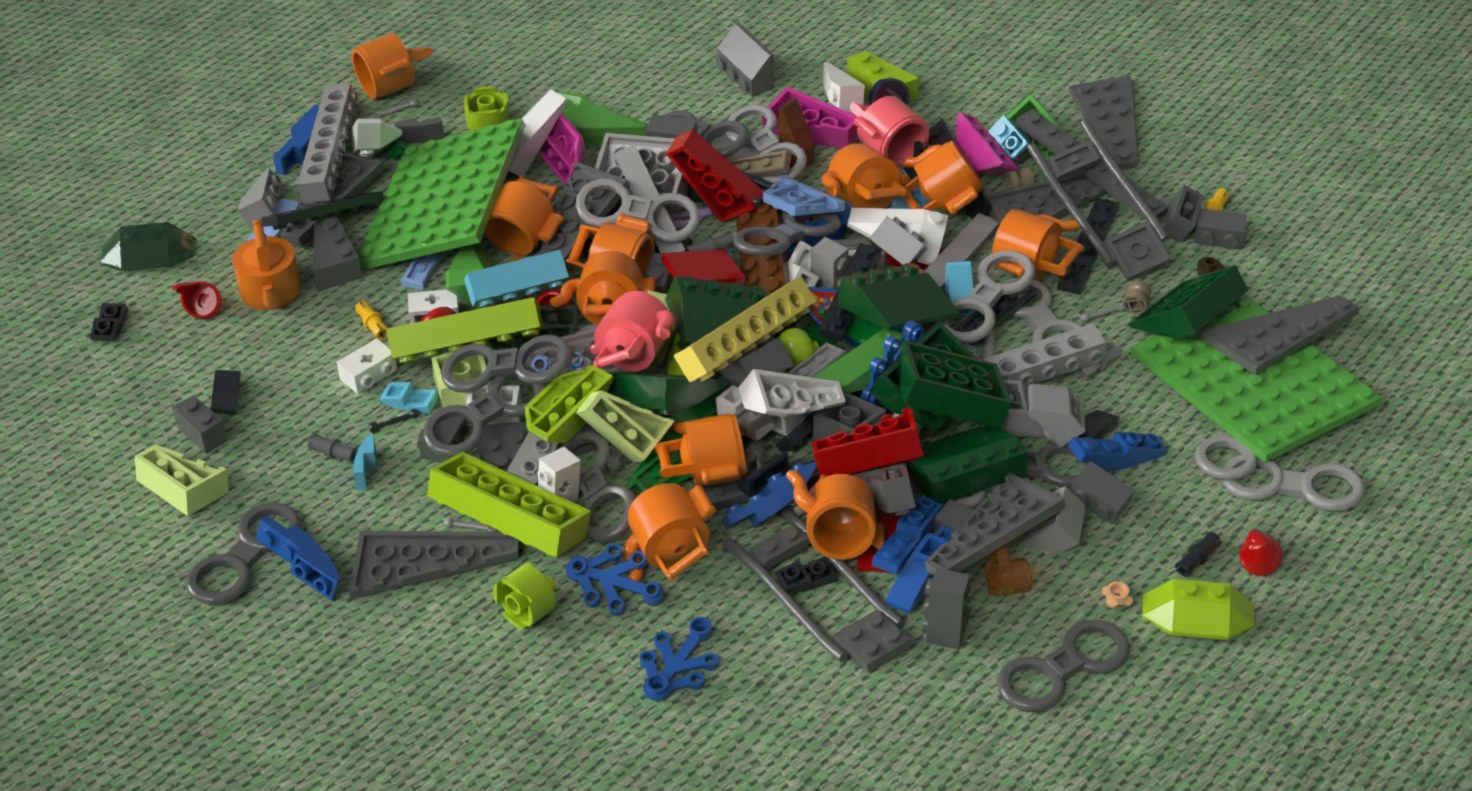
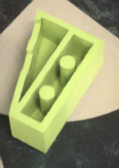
[576,390,674,462]
[135,445,229,516]

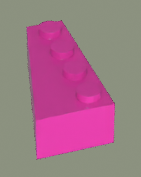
[762,87,859,149]

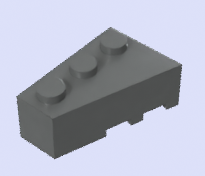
[313,216,362,292]
[854,463,916,515]
[923,568,972,650]

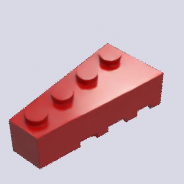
[666,130,764,223]
[811,407,923,477]

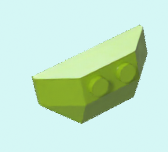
[525,365,613,443]
[1142,579,1255,640]

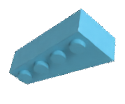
[464,250,569,308]

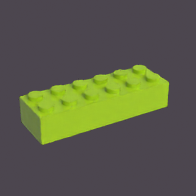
[386,297,544,364]
[427,451,591,557]

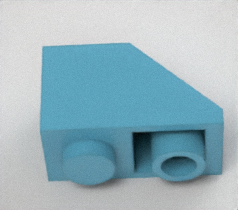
[988,115,1030,160]
[944,261,973,317]

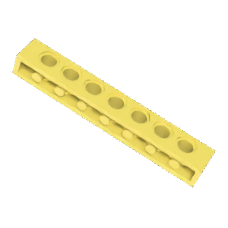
[674,276,816,383]

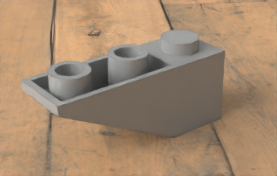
[238,168,282,228]

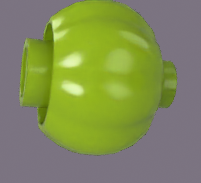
[777,328,819,373]

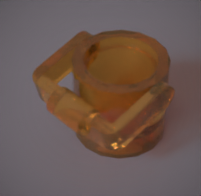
[985,547,1033,597]

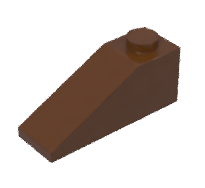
[779,97,815,168]

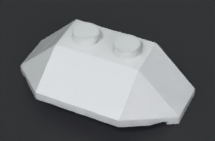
[350,119,402,158]

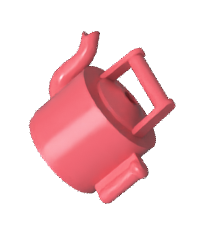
[850,96,929,168]
[590,291,675,371]

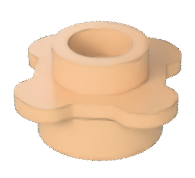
[1102,581,1133,608]

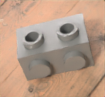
[810,237,849,289]
[507,431,559,486]

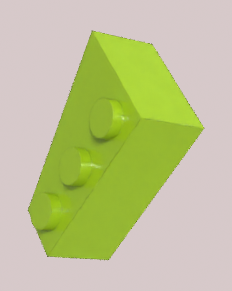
[847,51,919,103]

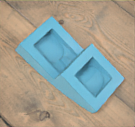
[380,382,439,414]
[353,434,377,490]

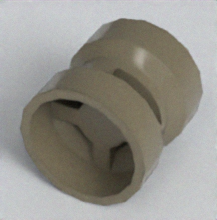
[1004,167,1035,189]
[1123,281,1151,315]

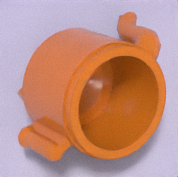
[351,33,432,99]
[903,140,984,215]
[821,144,909,208]
[484,176,564,256]
[992,209,1084,281]
[565,213,654,301]
[232,220,301,310]
[550,251,656,325]
[655,413,747,487]
[786,470,885,560]
[623,483,716,582]

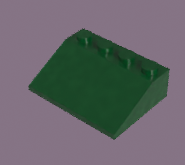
[837,263,959,331]
[1128,265,1248,339]
[665,276,775,352]
[868,322,978,432]
[900,340,1012,429]
[607,372,728,415]
[901,426,1028,504]

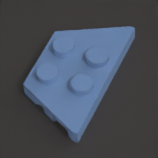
[763,175,845,216]

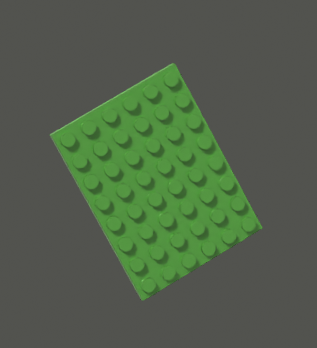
[358,118,526,270]
[1130,294,1382,463]

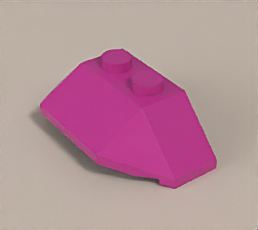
[956,112,1018,176]
[538,113,587,187]

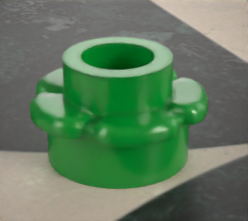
[387,140,408,161]

